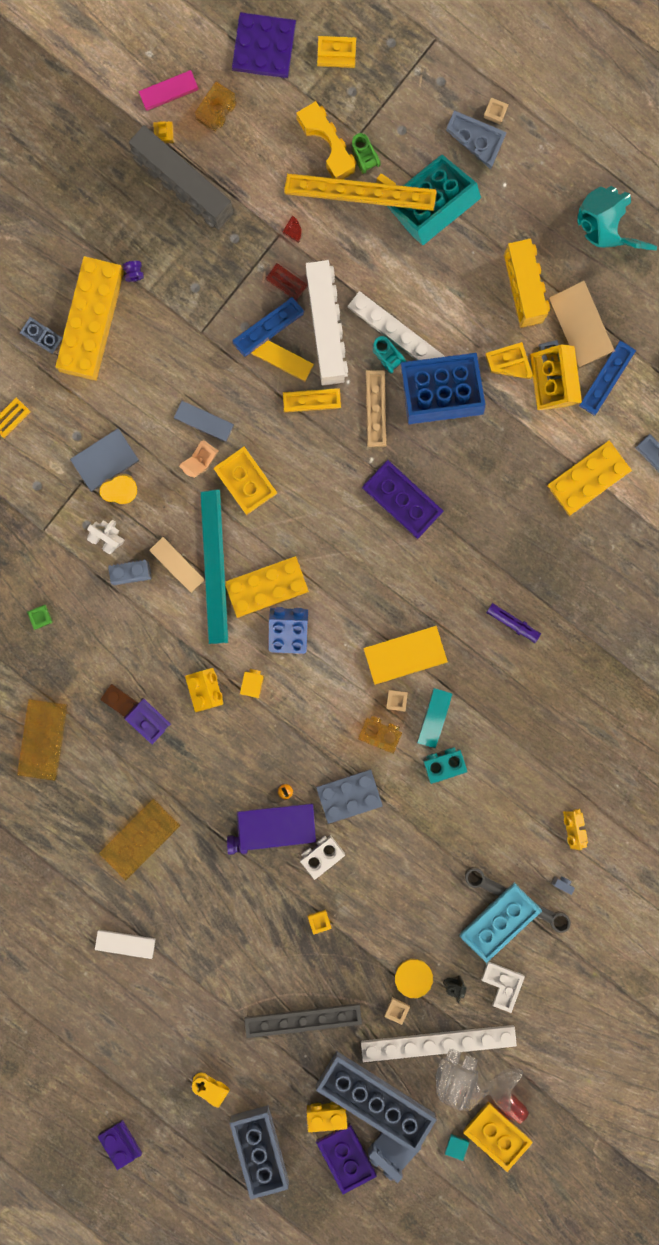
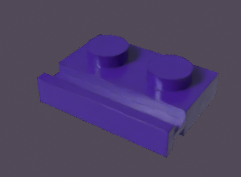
[124,698,171,744]
[98,1120,142,1170]

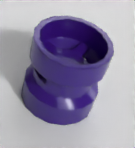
[227,835,248,855]

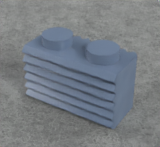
[108,559,152,585]

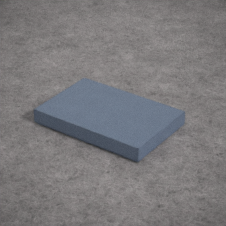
[70,429,139,492]

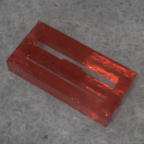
[266,263,308,302]

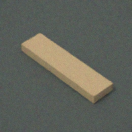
[366,370,386,447]

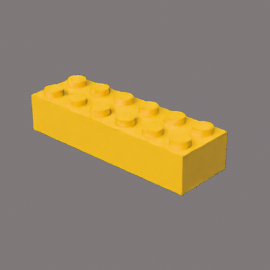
[56,256,124,381]

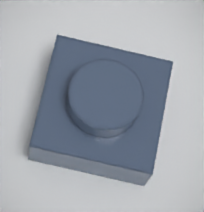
[552,876,575,895]

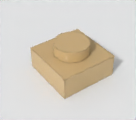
[483,98,509,125]
[386,690,408,711]
[384,997,410,1025]

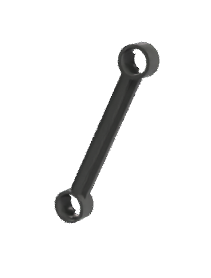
[465,867,571,933]

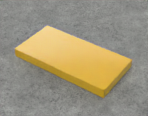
[363,626,448,685]

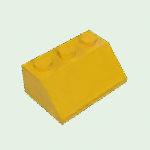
[530,344,582,410]

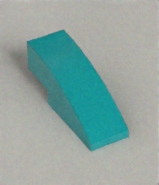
[417,688,453,748]

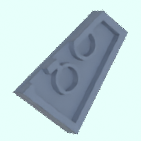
[446,111,507,169]

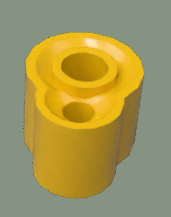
[100,473,137,504]

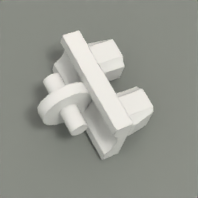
[87,520,125,554]

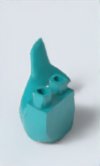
[577,186,658,250]

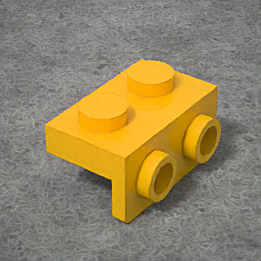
[185,668,224,713]

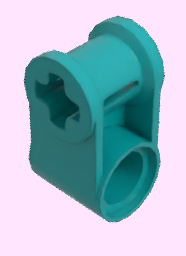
[372,336,406,374]

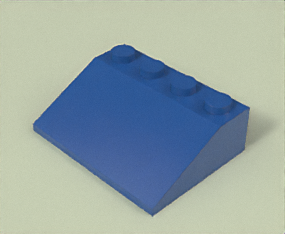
[401,353,486,425]

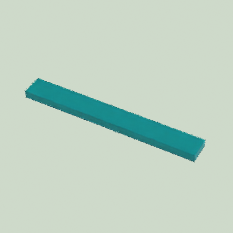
[201,490,228,644]

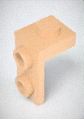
[179,440,219,478]

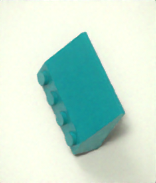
[387,154,481,245]

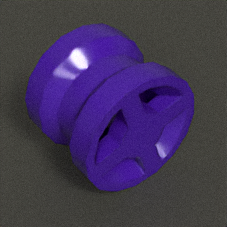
[123,261,144,282]

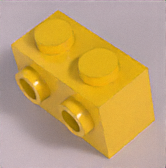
[307,1102,347,1133]

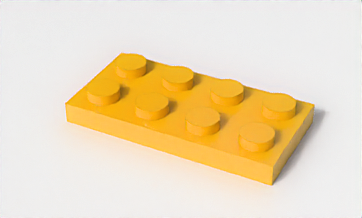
[547,440,632,516]
[225,556,309,618]

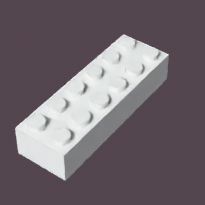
[306,260,348,386]

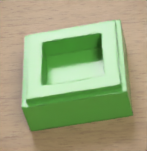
[27,605,53,630]

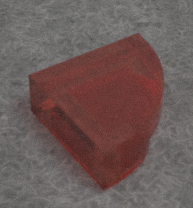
[283,216,302,243]

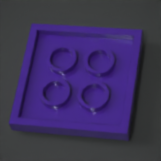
[232,12,296,78]

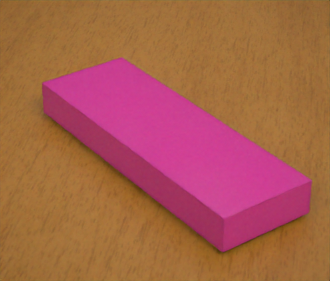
[138,70,199,111]

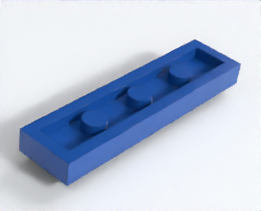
[232,297,304,357]
[579,341,636,416]

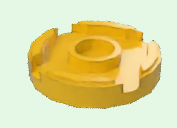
[395,959,433,998]

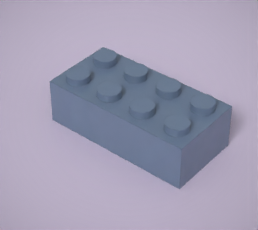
[230,1105,289,1200]

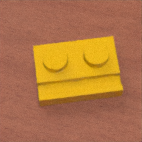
[317,36,356,68]

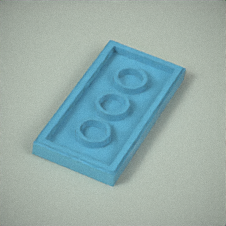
[459,883,542,963]

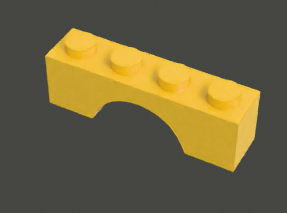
[296,101,356,179]

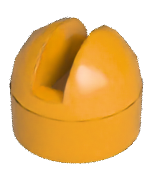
[278,784,293,800]

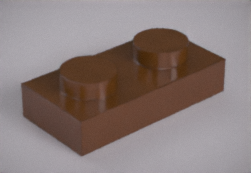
[100,684,139,717]

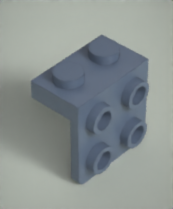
[368,1133,421,1183]

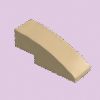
[149,537,205,593]

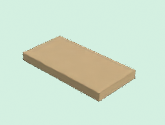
[549,281,615,368]

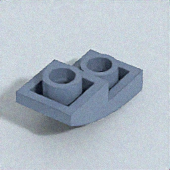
[20,317,63,354]

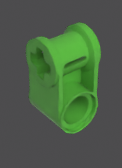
[351,133,381,174]

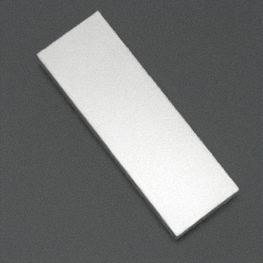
[95,930,156,959]

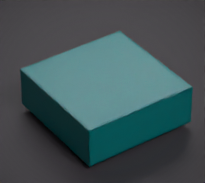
[444,1134,470,1161]

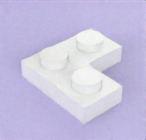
[481,961,525,1013]

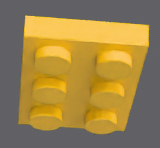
[213,446,278,515]
[463,1102,533,1172]

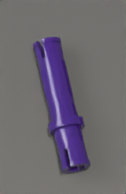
[486,603,541,643]

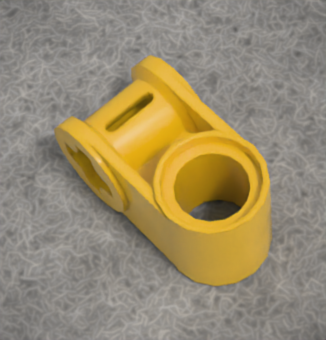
[192,1072,230,1108]

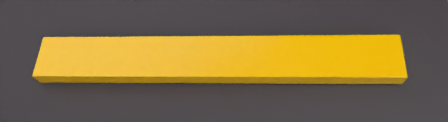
[284,173,437,211]

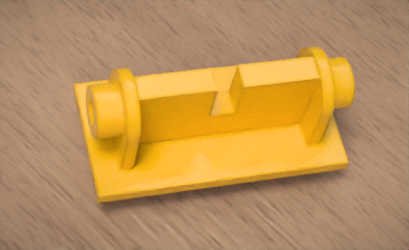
[563,809,588,850]

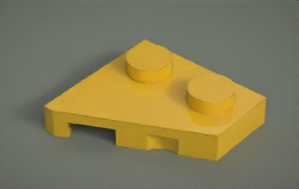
[485,342,533,379]

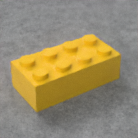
[504,238,550,328]

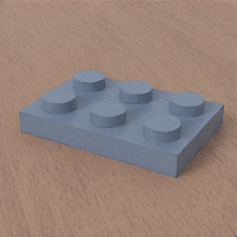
[316,769,383,824]

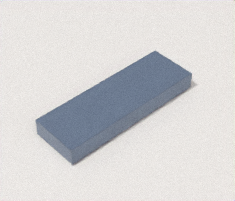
[174,401,234,442]

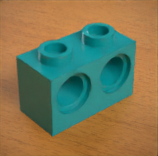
[423,747,468,784]

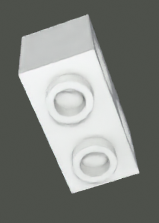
[300,835,345,880]

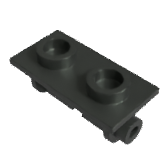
[443,975,466,1003]

